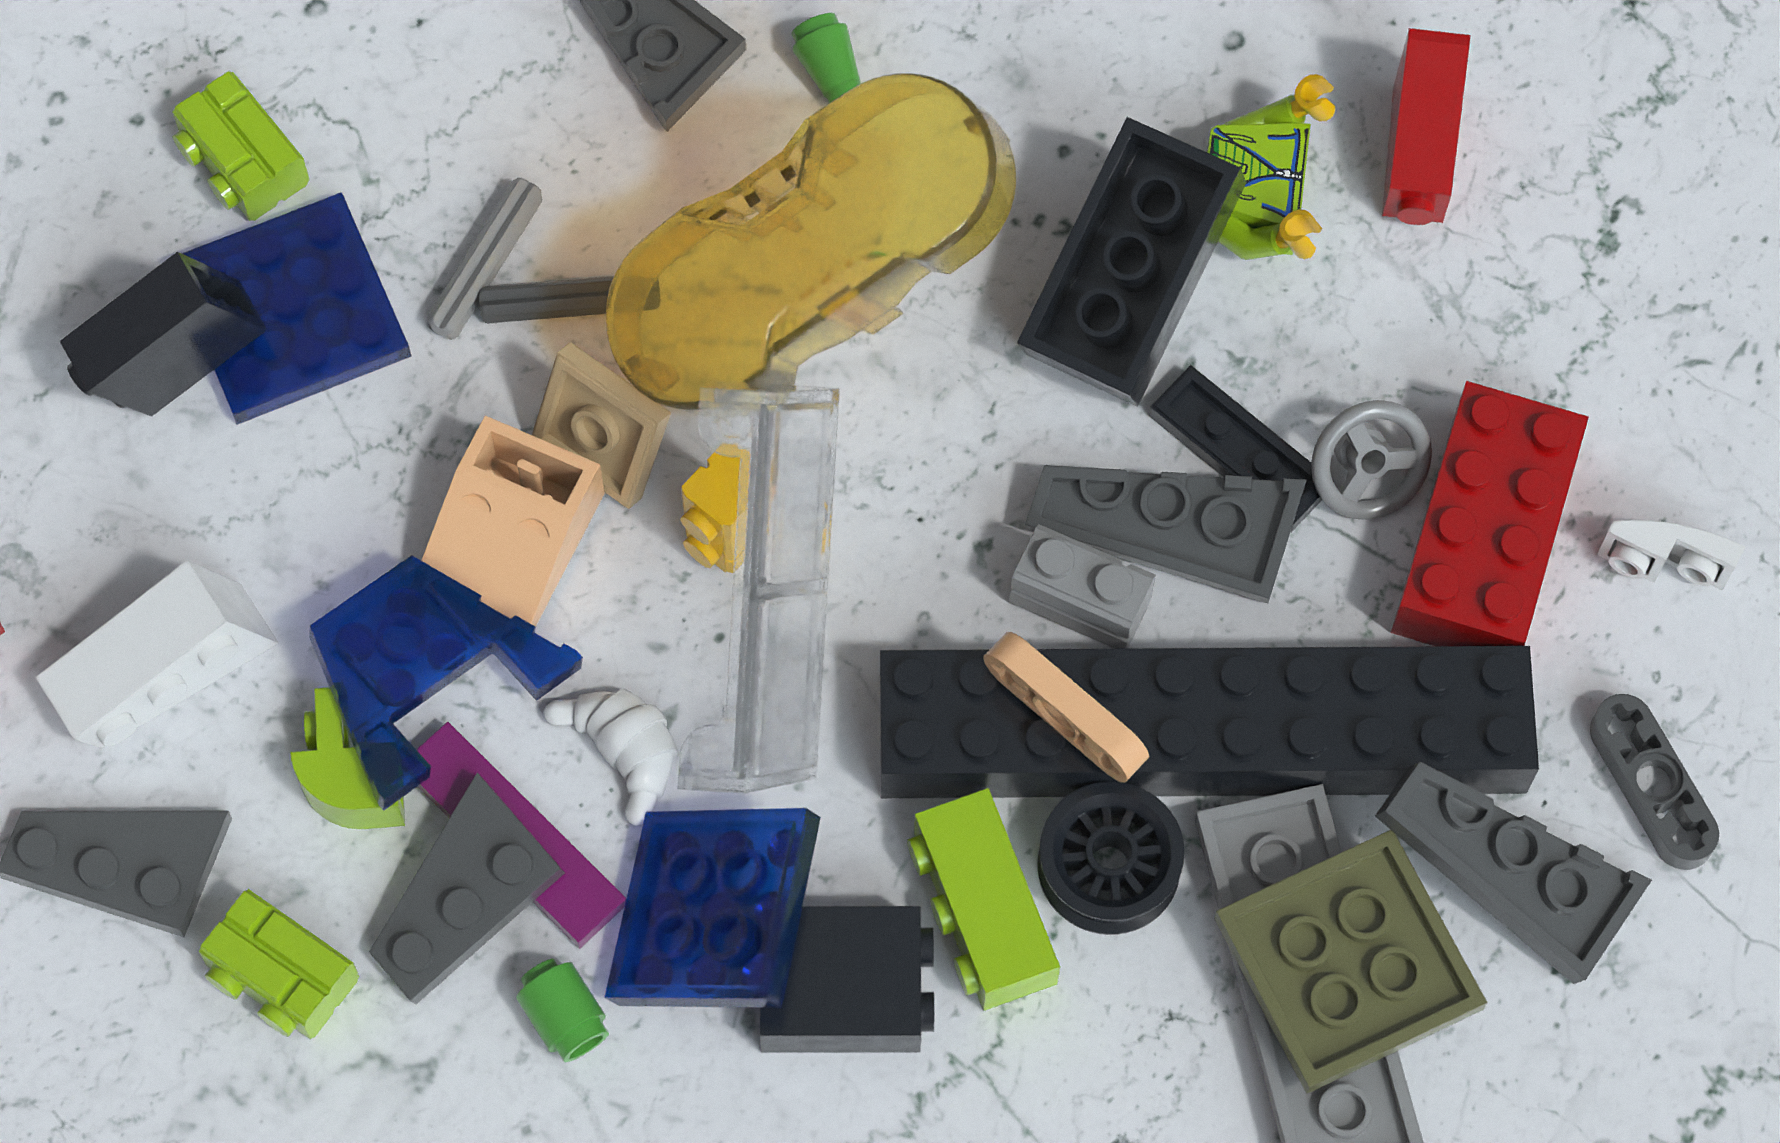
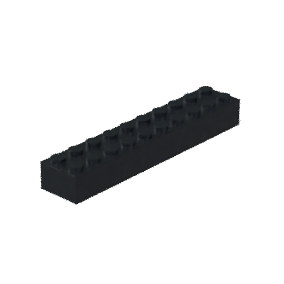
[880,646,1539,799]

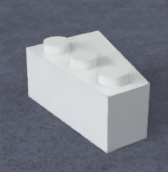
[35,560,279,748]

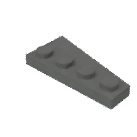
[1025,465,1306,604]
[1375,762,1652,984]

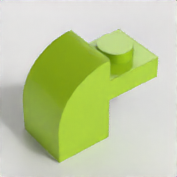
[291,686,405,829]

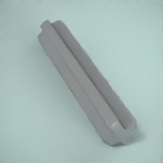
[427,178,542,340]

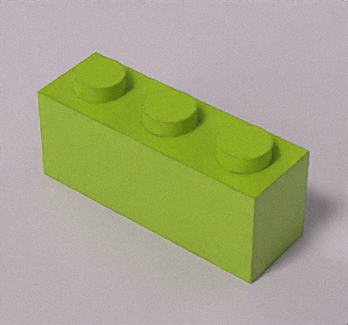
[907,788,1060,1011]

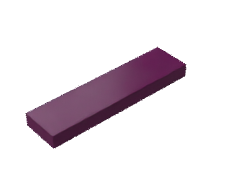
[400,722,628,949]

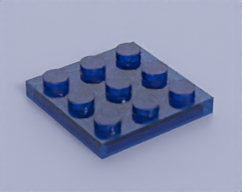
[182,192,412,425]
[604,808,821,1008]

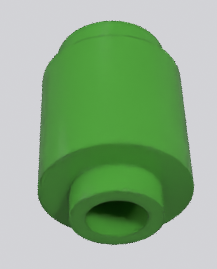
[516,959,609,1062]

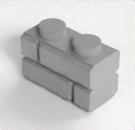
[1009,524,1156,649]

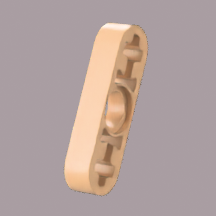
[983,632,1149,782]

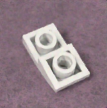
[1597,520,1746,590]

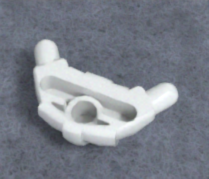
[544,689,678,826]

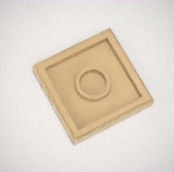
[532,342,671,509]

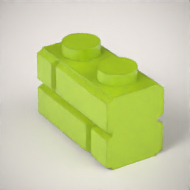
[172,71,310,221]
[199,889,359,1040]

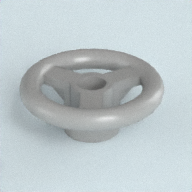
[1311,400,1432,520]

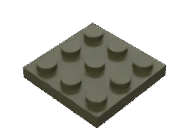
[1214,830,1488,1094]

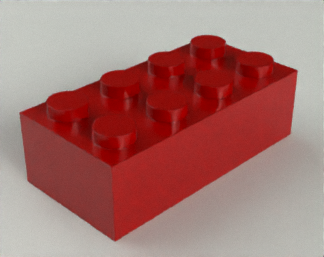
[1390,381,1589,646]

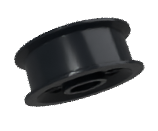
[1037,781,1185,935]

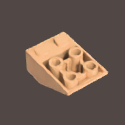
[405,416,605,655]

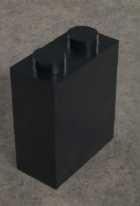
[60,252,268,416]
[760,906,934,1053]

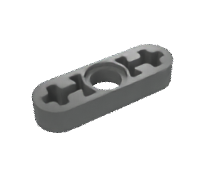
[1590,694,1719,870]

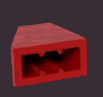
[1382,28,1471,225]

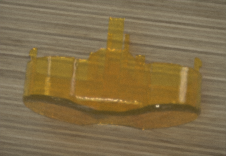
[605,73,1016,418]

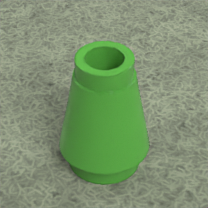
[791,13,864,108]

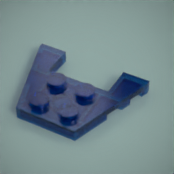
[309,555,583,811]

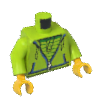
[1207,74,1335,260]

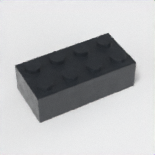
[1017,117,1246,407]

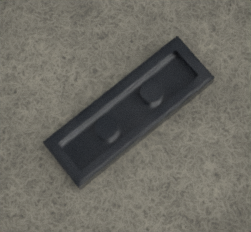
[1149,365,1334,533]

